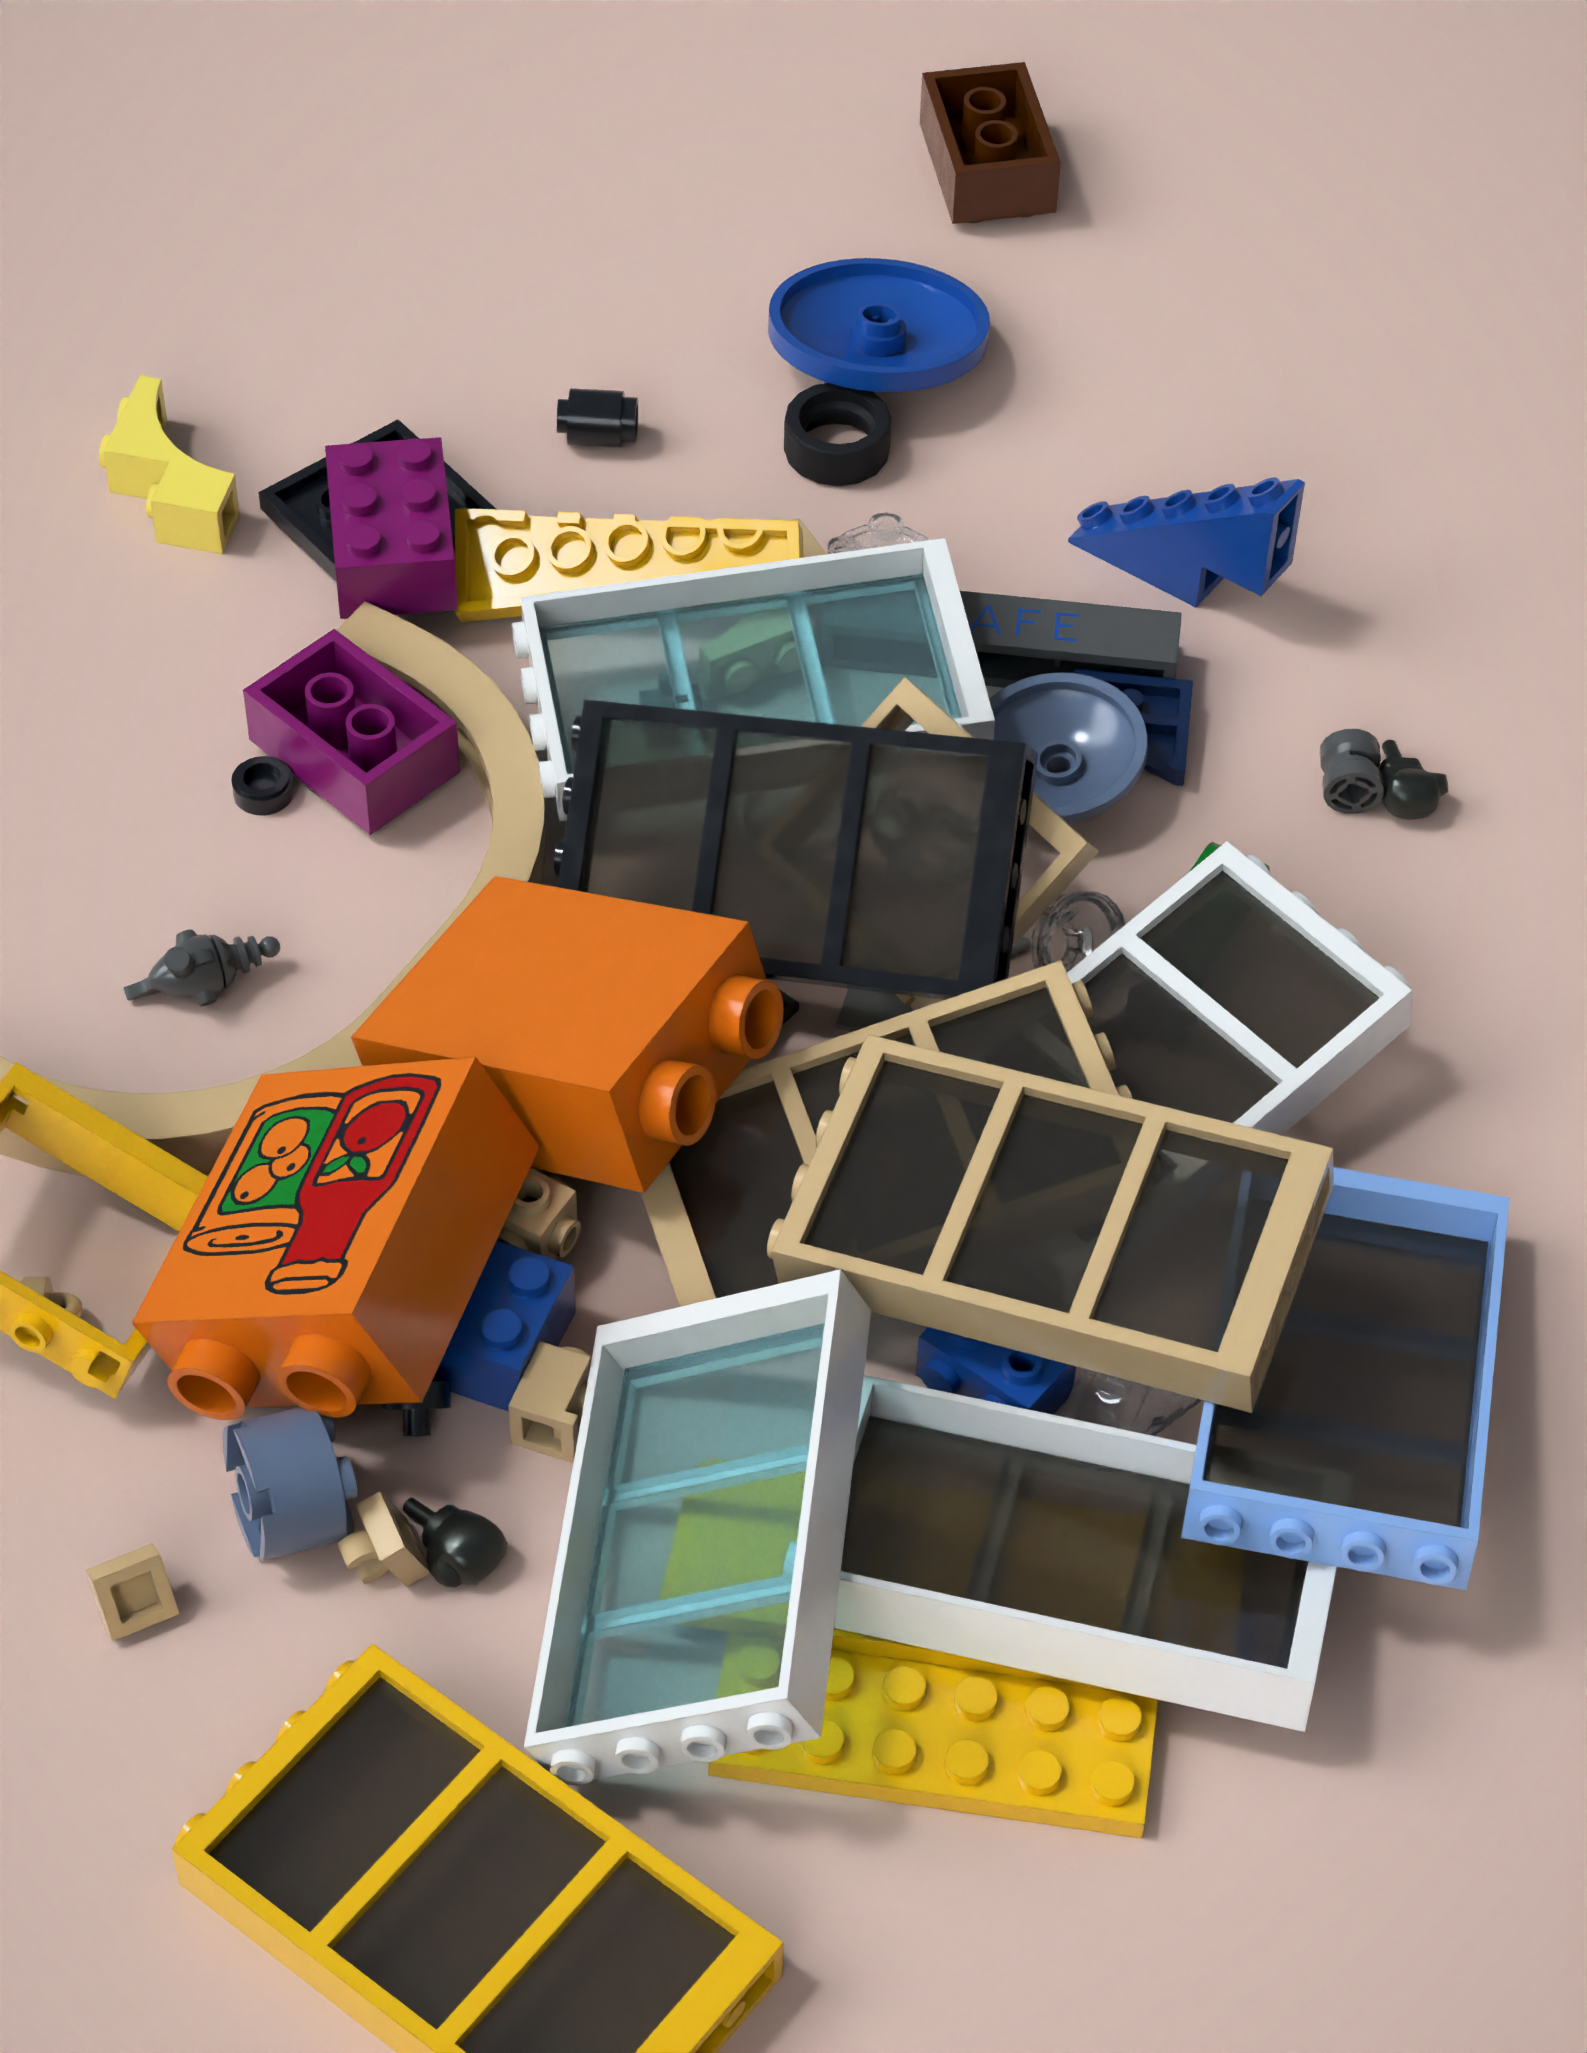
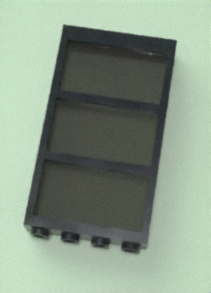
[554,699,1038,1000]

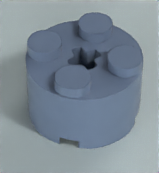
[223,1407,357,1561]

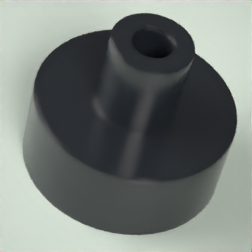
[382,1380,451,1436]

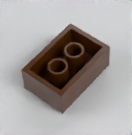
[920,62,1061,224]

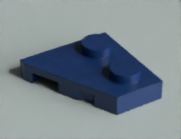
[1074,669,1193,786]

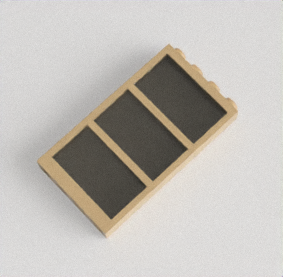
[641,960,1162,1307]
[767,1034,1334,1413]

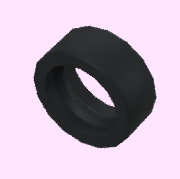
[784,383,891,486]

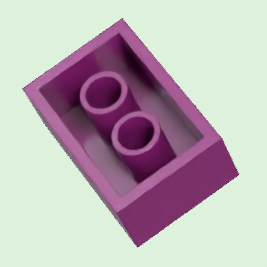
[325,437,458,619]
[243,629,460,835]

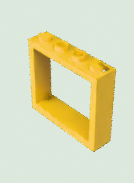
[0,1062,208,1399]

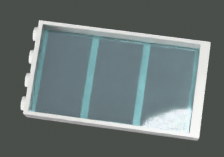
[512,538,995,821]
[524,1269,871,1785]

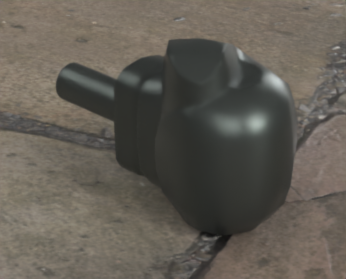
[1379,740,1448,819]
[402,1498,508,1588]

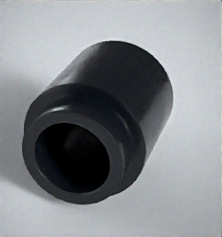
[557,388,638,448]

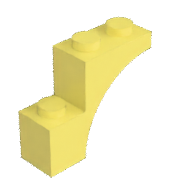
[99,375,240,554]

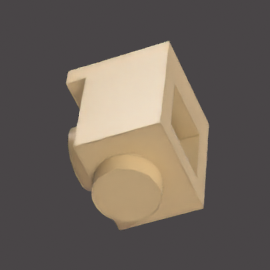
[508,1341,592,1463]

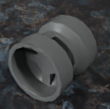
[1319,729,1384,814]

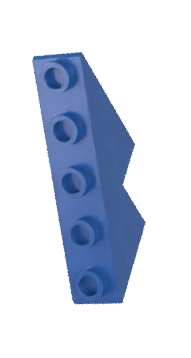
[1068,477,1305,608]

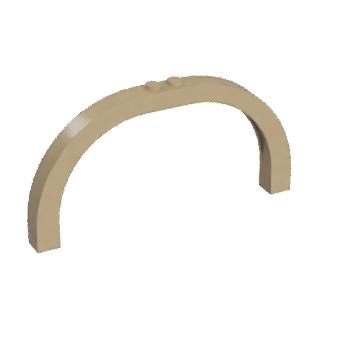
[0,601,546,1176]

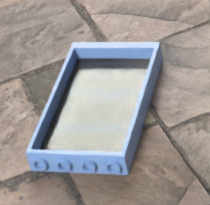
[1181,1167,1510,1590]

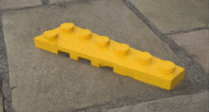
[455,508,804,623]

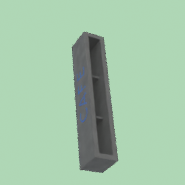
[820,591,1182,688]

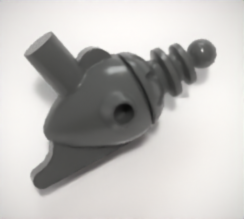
[123,929,280,1006]

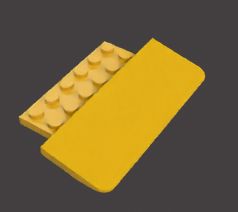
[663,1463,1243,1838]

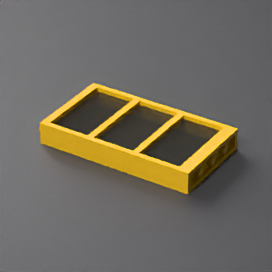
[172,1643,784,2053]

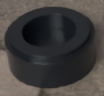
[231,756,294,815]

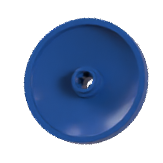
[768,258,990,392]

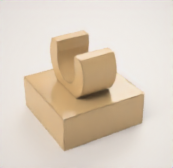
[337,1491,431,1587]
[86,1543,179,1641]

